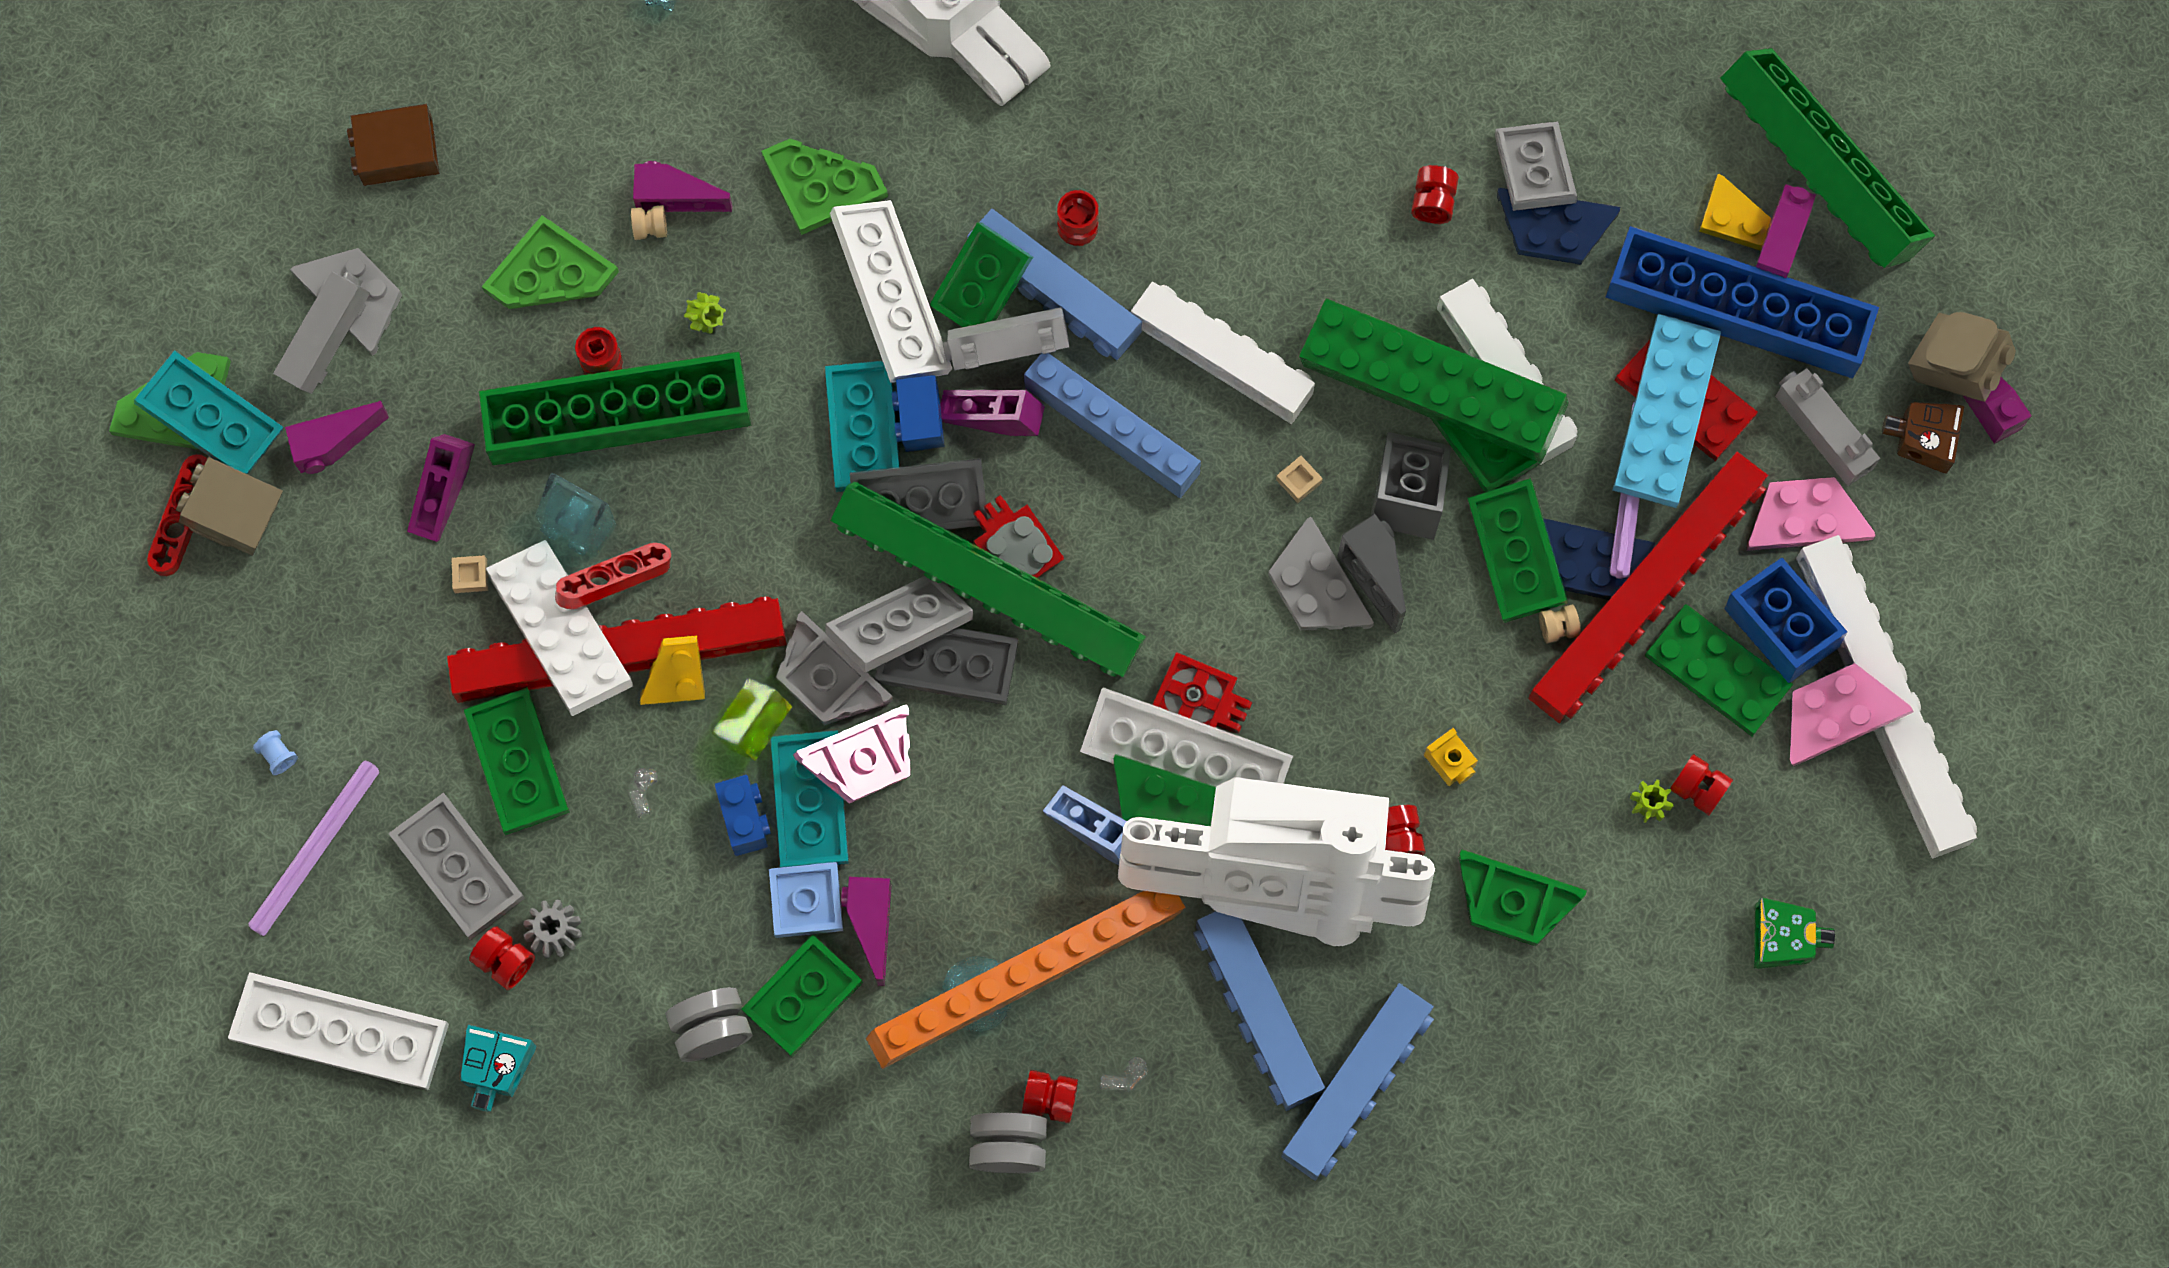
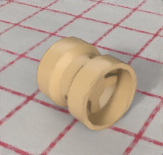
[631,205,667,240]
[1539,604,1581,643]

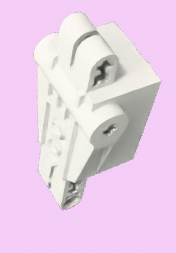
[852,0,1051,106]
[1118,777,1435,946]

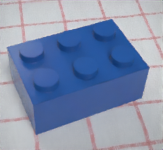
[1724,558,1848,683]

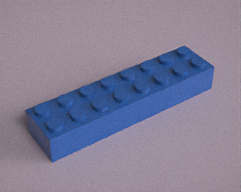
[1605,226,1879,379]

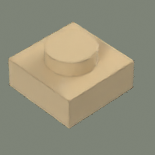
[1276,456,1323,503]
[452,555,488,593]

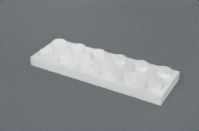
[830,200,952,383]
[486,540,633,716]
[1080,688,1293,787]
[228,972,449,1090]

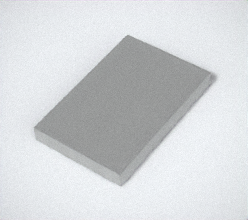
[1495,121,1577,211]

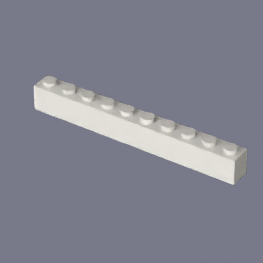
[1796,535,1977,859]

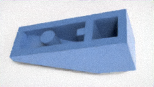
[1043,785,1127,866]

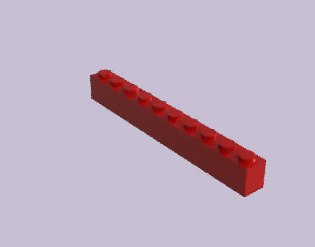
[1528,451,1768,724]
[447,596,787,703]

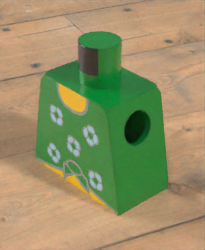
[1754,898,1835,969]

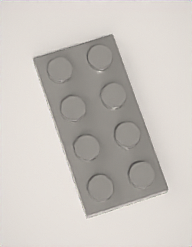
[825,576,973,673]
[388,792,525,940]

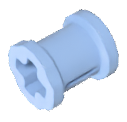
[253,730,298,775]

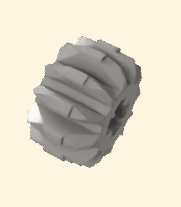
[523,900,582,958]

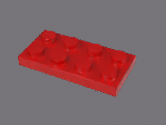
[1614,339,1758,462]

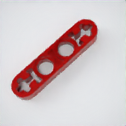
[147,454,207,577]
[555,543,671,609]

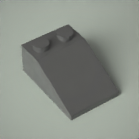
[1371,432,1451,540]
[1337,514,1406,634]

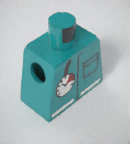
[461,1025,536,1112]

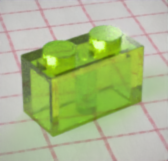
[712,678,793,761]

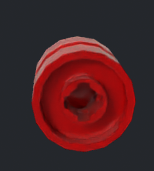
[1411,165,1459,224]
[1057,190,1098,246]
[575,327,623,375]
[1670,754,1733,816]
[1385,805,1426,856]
[469,926,535,990]
[1022,1070,1078,1124]

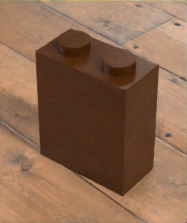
[347,104,440,186]

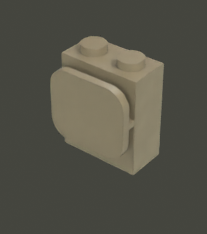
[1908,312,2016,402]
[176,457,283,556]

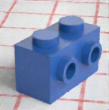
[892,375,945,452]
[715,775,771,856]

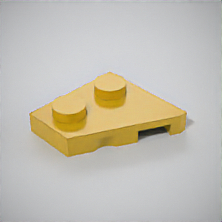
[1699,174,1771,251]
[640,636,705,705]

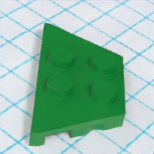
[1113,754,1216,827]
[1459,849,1587,947]

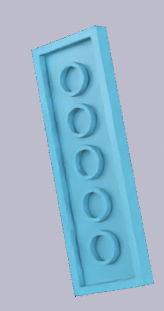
[1612,314,1721,508]

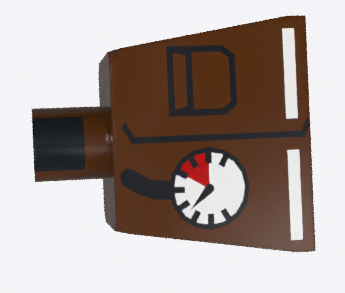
[1882,402,1964,474]

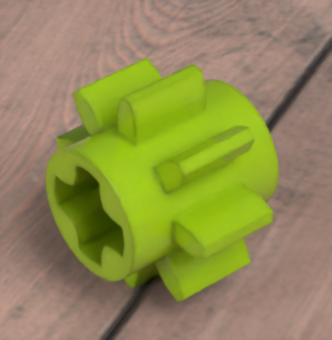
[684,292,726,334]
[1630,780,1673,823]

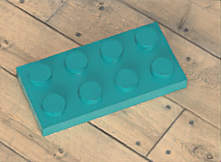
[134,350,283,474]
[825,361,899,492]
[771,730,849,868]

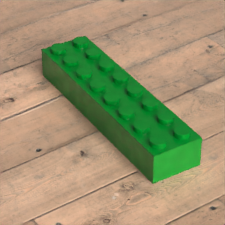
[1720,48,1935,268]
[1299,298,1568,463]
[479,352,752,465]

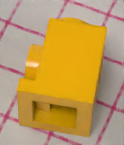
[1424,728,1478,786]

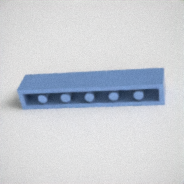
[967,209,1142,360]
[1024,353,1201,498]
[1193,912,1325,1111]
[1281,983,1434,1181]

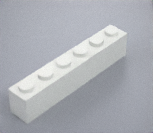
[1437,279,1577,465]
[1131,281,1315,424]

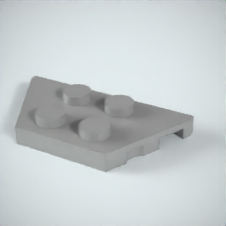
[290,248,402,356]
[1268,517,1374,630]
[776,611,893,726]

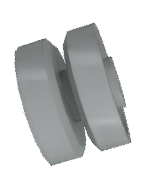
[665,987,753,1062]
[969,1113,1047,1173]

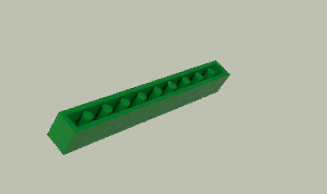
[830,482,1146,677]

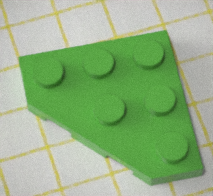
[761,139,888,235]
[482,215,619,309]
[109,352,231,450]

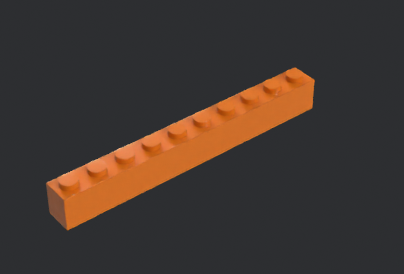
[866,891,1186,1069]

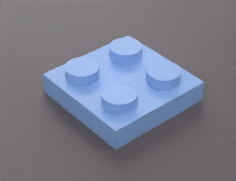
[769,862,843,938]

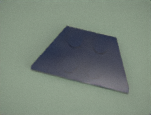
[1497,188,1620,265]
[1544,518,1655,600]

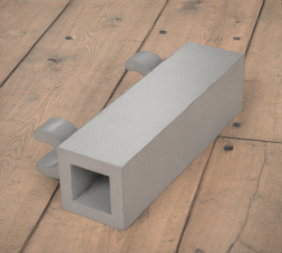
[273,271,370,394]
[943,307,1069,370]
[1775,368,1881,487]

